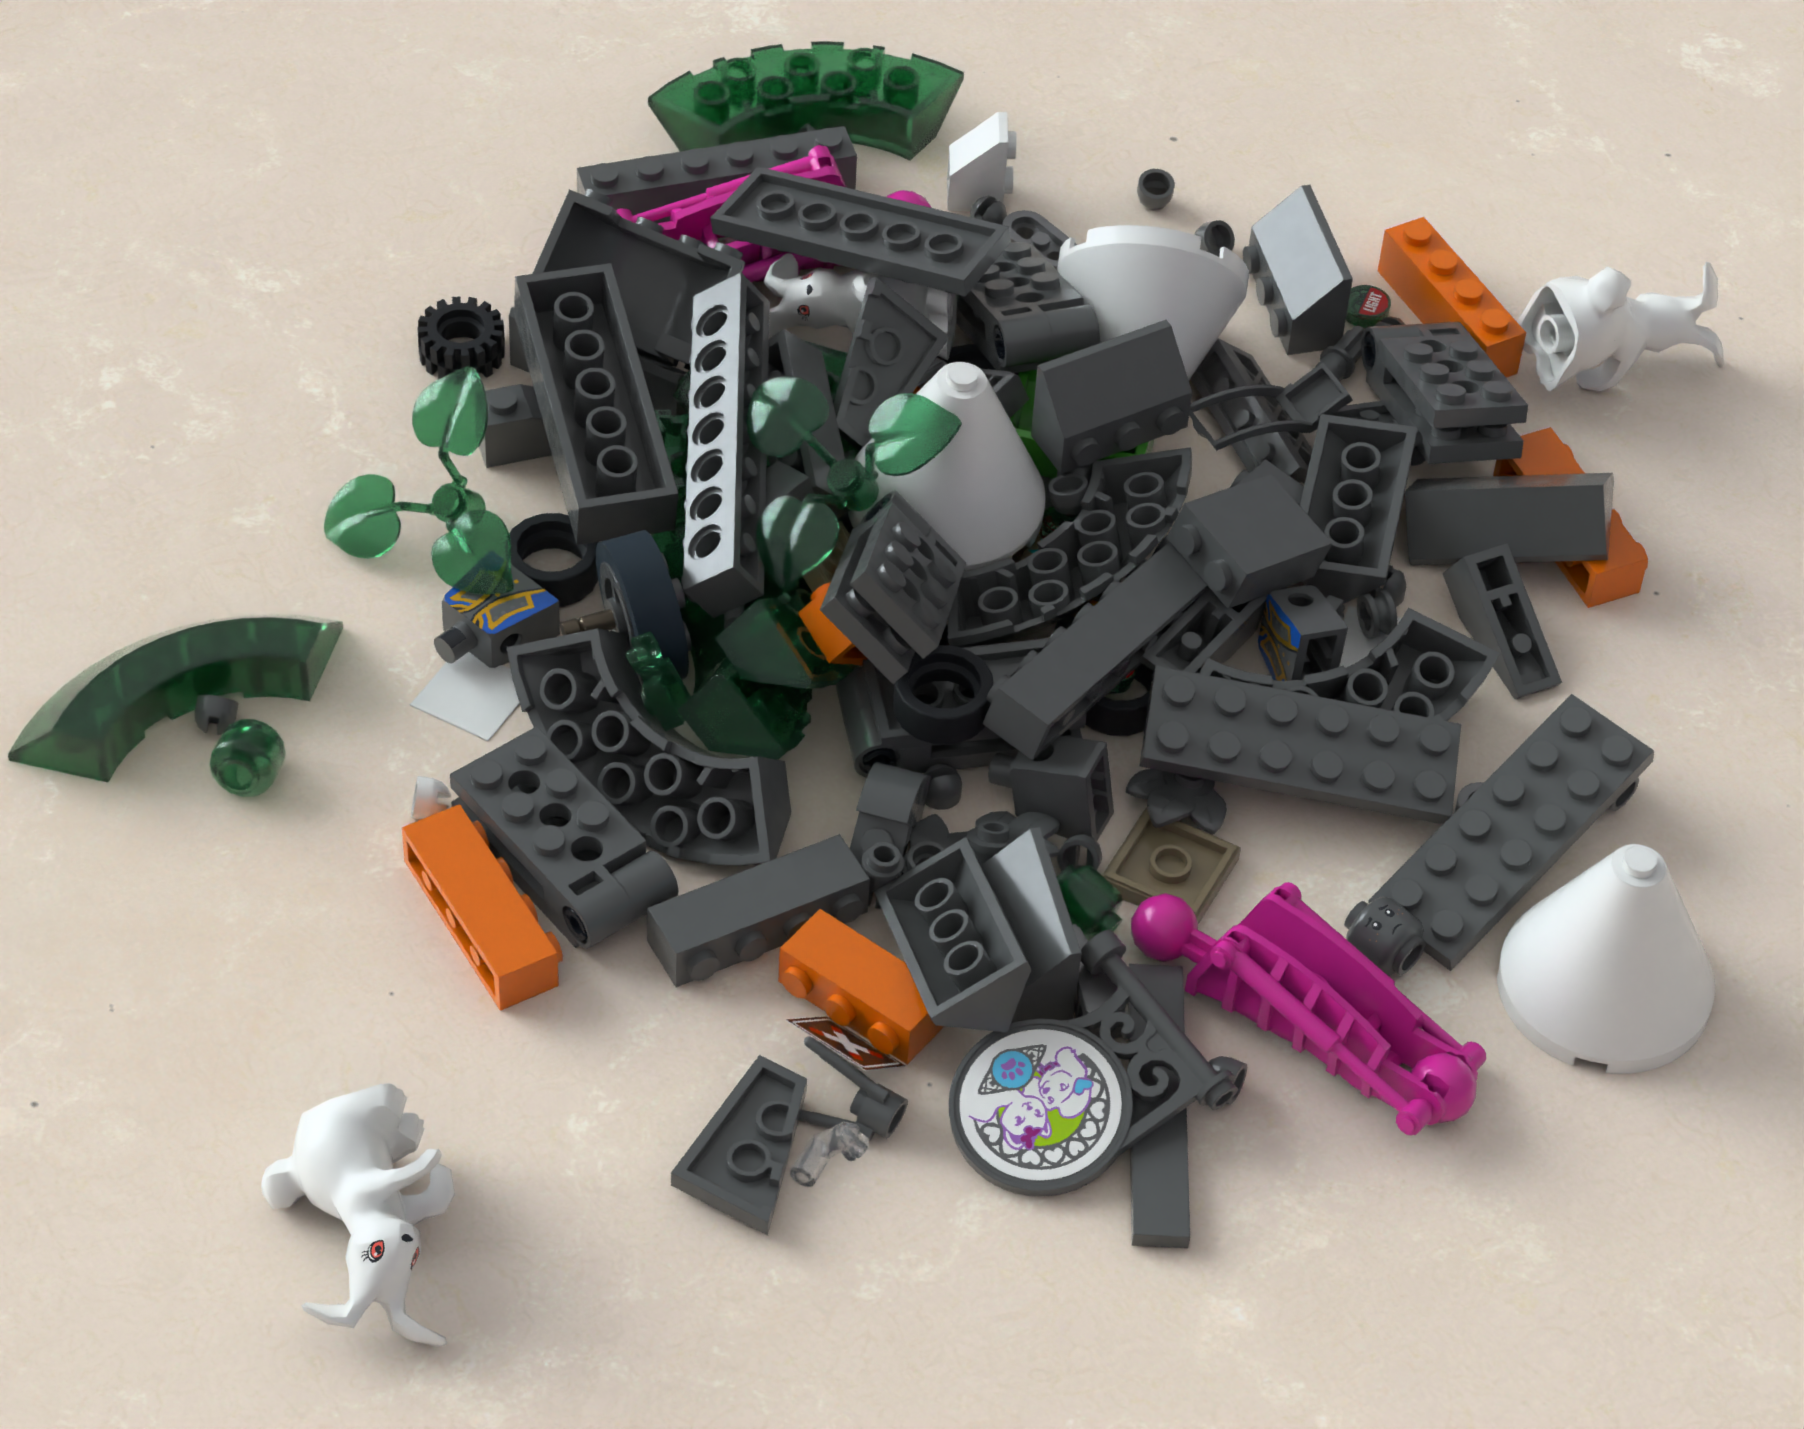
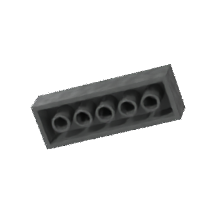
[514,263,678,545]

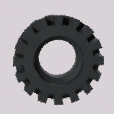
[417,296,505,384]

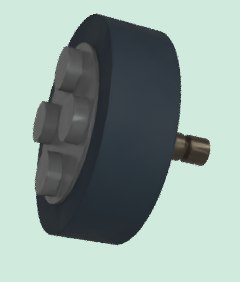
[560,530,692,690]

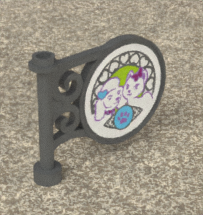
[948,930,1238,1196]

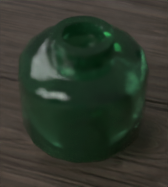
[209,719,286,797]
[1057,865,1123,941]

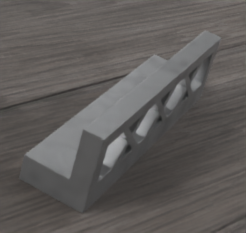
[1190,338,1313,484]

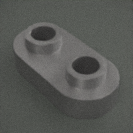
[1002,210,1077,270]

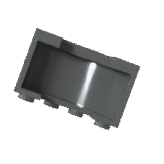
[532,188,746,371]

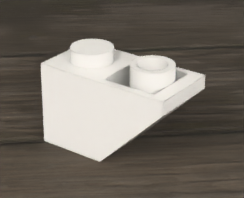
[947,112,1017,211]

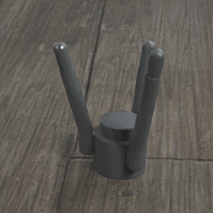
[799,1036,908,1143]

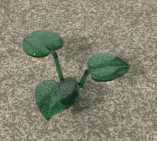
[324,367,514,595]
[746,376,962,590]

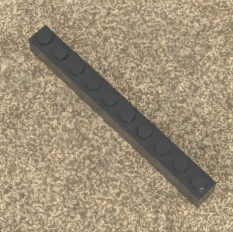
[982,459,1304,760]

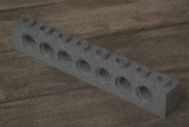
[681,272,770,619]

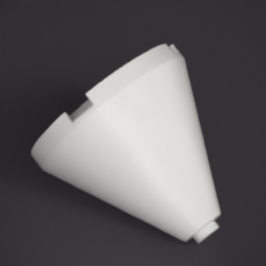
[1057,225,1249,381]
[848,362,1046,572]
[1497,844,1715,1074]

